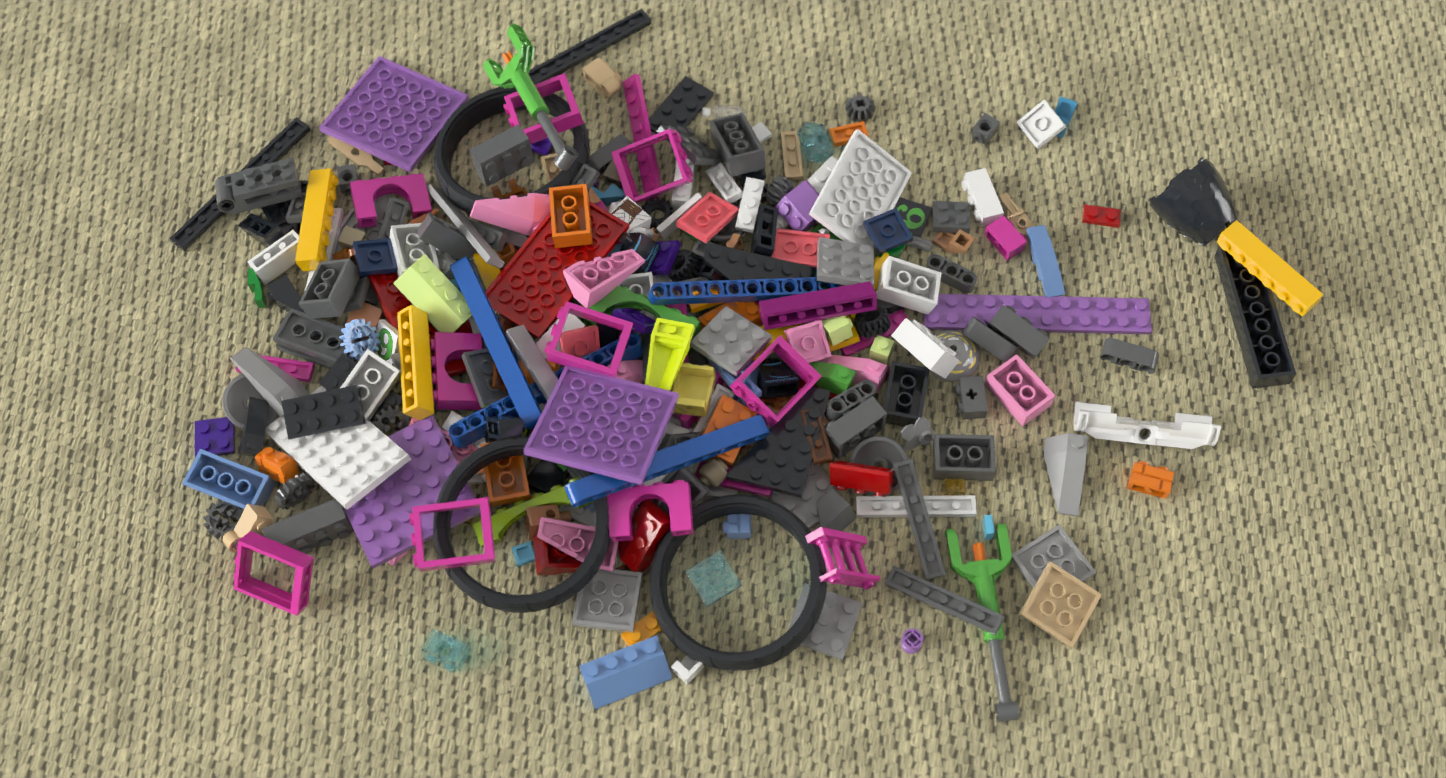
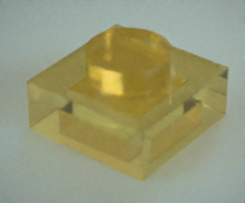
[944,479,966,496]

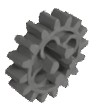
[372,404,411,435]
[275,472,316,510]
[203,499,244,540]

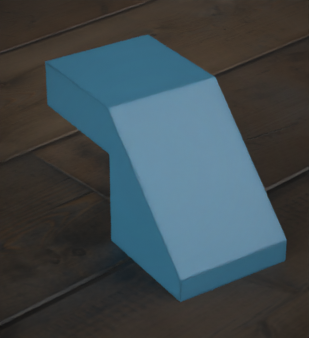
[1055,96,1078,138]
[592,184,626,206]

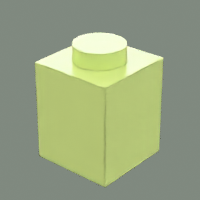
[822,316,853,346]
[869,335,894,365]

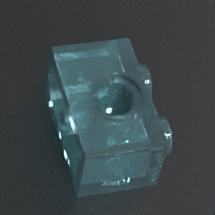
[797,122,834,164]
[421,629,471,672]

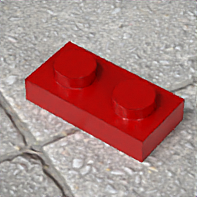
[1082,204,1121,228]

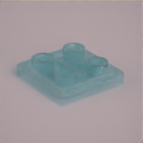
[686,550,742,607]

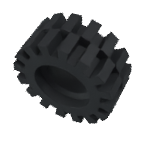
[642,197,674,232]
[667,249,700,282]
[854,307,891,338]

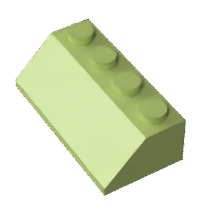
[393,254,473,333]

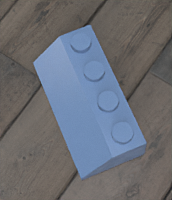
[182,449,276,509]
[579,635,673,710]

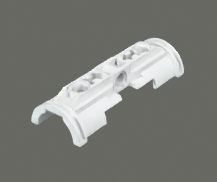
[1073,401,1221,449]

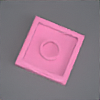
[784,320,832,363]

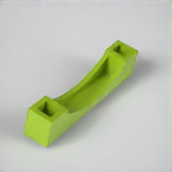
[473,477,593,547]

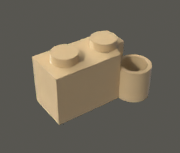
[582,57,622,99]
[223,504,274,553]

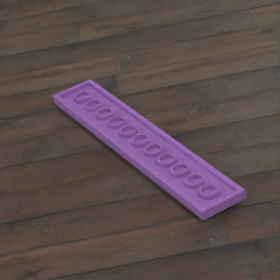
[923,294,1152,334]

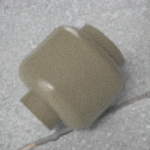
[699,458,728,487]

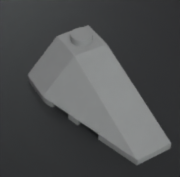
[230,347,310,417]
[1044,433,1088,516]

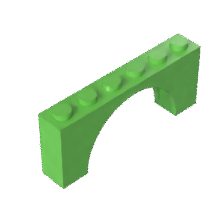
[577,286,701,362]

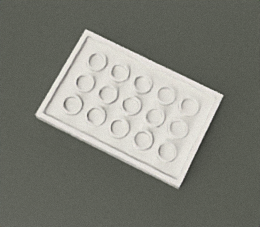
[809,129,912,246]

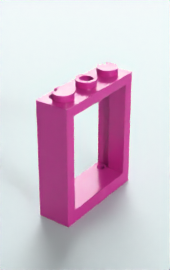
[503,73,584,144]
[611,129,693,204]
[545,301,633,377]
[730,335,822,428]
[409,497,496,572]
[233,531,314,616]

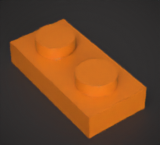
[829,121,869,147]

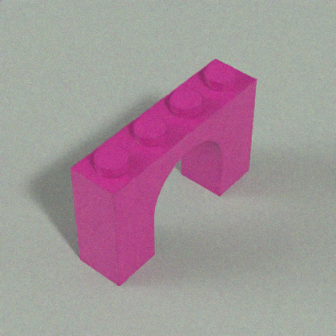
[350,174,432,228]
[430,332,483,410]
[608,480,694,542]

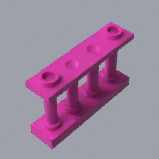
[806,527,881,590]

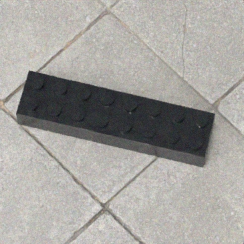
[1214,245,1296,389]

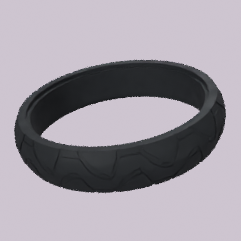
[434,87,590,215]
[433,436,611,613]
[650,494,827,671]

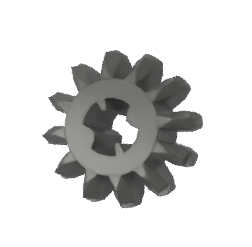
[845,93,875,122]
[766,175,794,206]

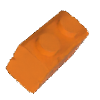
[255,447,300,484]
[1127,461,1174,499]

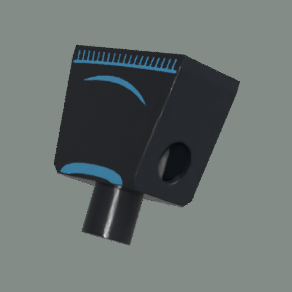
[619,232,660,274]
[757,359,800,399]

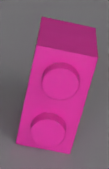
[984,215,1027,261]

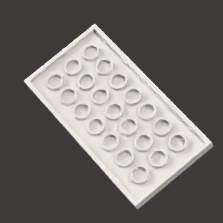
[265,386,411,510]

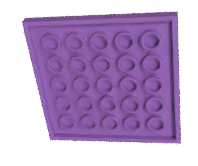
[320,56,469,172]
[524,365,679,485]
[342,415,481,569]

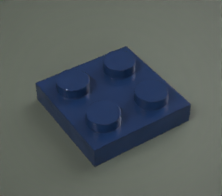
[863,208,913,255]
[353,238,398,276]

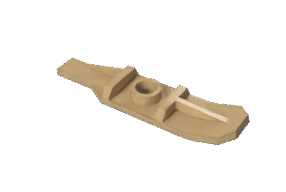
[328,136,384,175]
[999,192,1034,253]

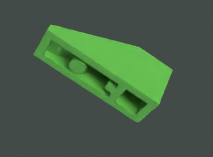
[795,362,856,395]

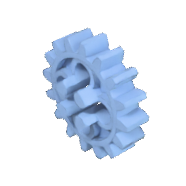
[339,319,381,361]

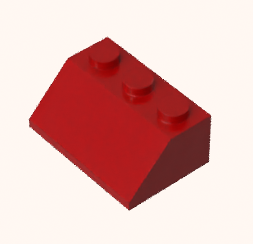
[829,460,895,497]
[618,499,671,572]

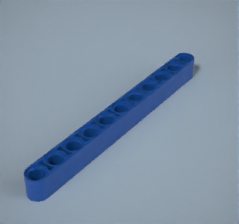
[450,256,542,430]
[647,277,846,305]
[449,333,643,448]
[564,415,770,507]

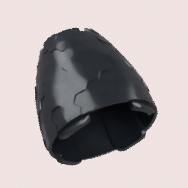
[1148,156,1238,246]

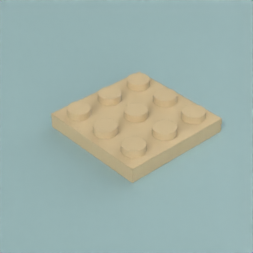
[1019,562,1102,647]

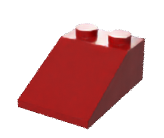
[533,533,583,575]

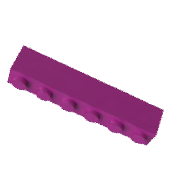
[759,281,877,330]

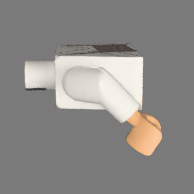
[608,196,660,242]

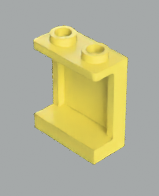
[672,363,717,417]

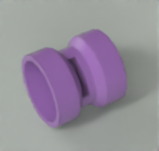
[901,628,923,654]

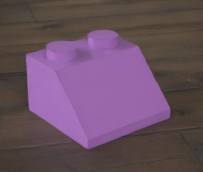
[774,180,819,232]

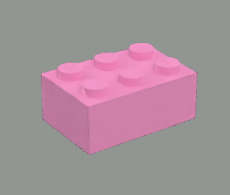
[985,354,1055,427]

